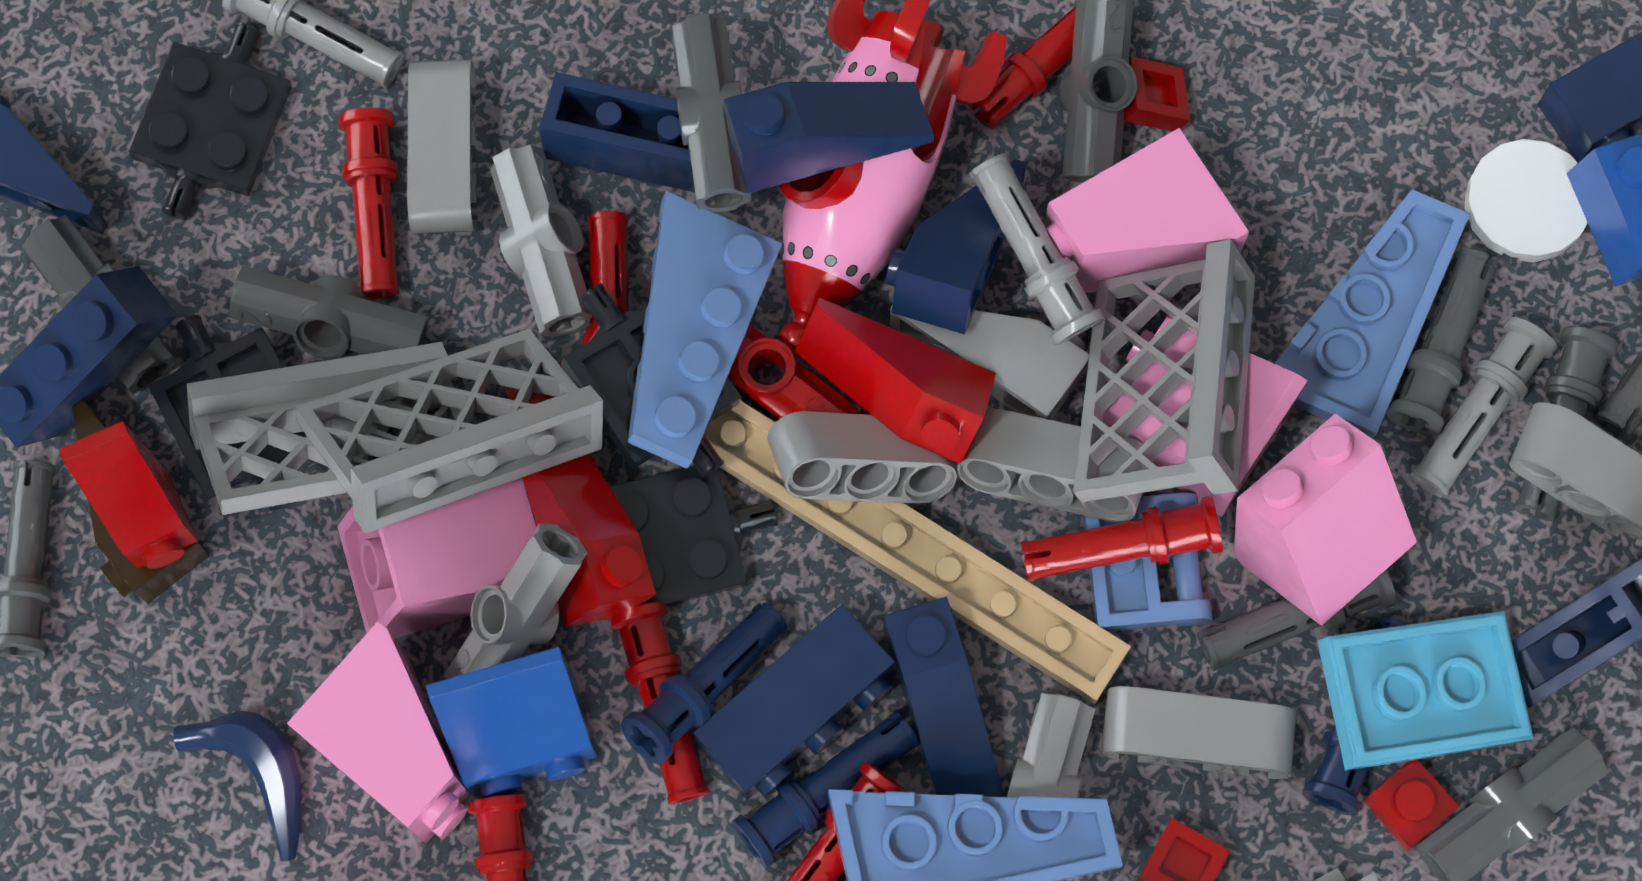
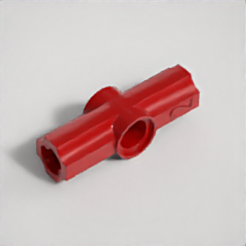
[728,324,859,419]

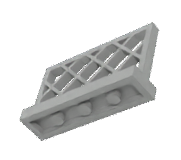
[1073,239,1255,503]
[295,329,603,533]
[187,342,462,515]

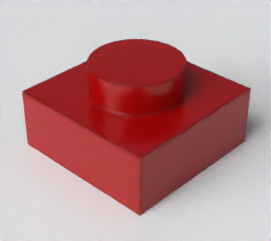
[1124,56,1190,132]
[1363,759,1460,851]
[1138,818,1231,881]

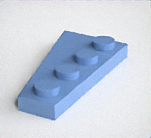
[1275,189,1470,439]
[627,191,782,469]
[827,789,1123,881]

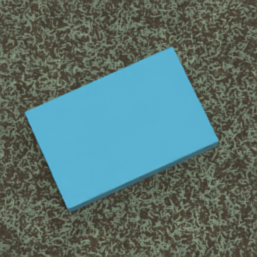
[1317,611,1534,771]

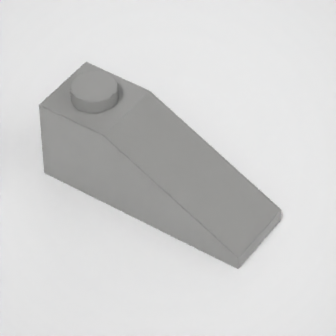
[889,305,1089,420]

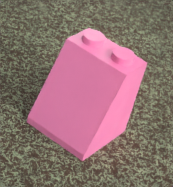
[1044,128,1249,293]
[1102,317,1308,516]
[1234,414,1417,626]
[337,478,537,638]
[287,621,470,844]

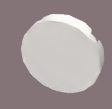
[1464,139,1588,262]

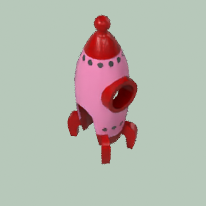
[778,0,1007,357]

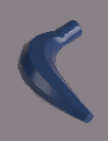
[174,711,301,861]

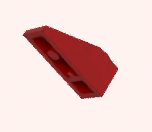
[795,298,996,464]
[58,421,198,569]
[523,454,656,627]

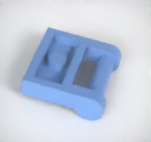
[1083,493,1213,631]

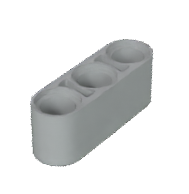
[407,60,476,234]
[1509,402,1642,547]
[956,408,1154,522]
[767,411,957,504]
[1101,686,1297,779]

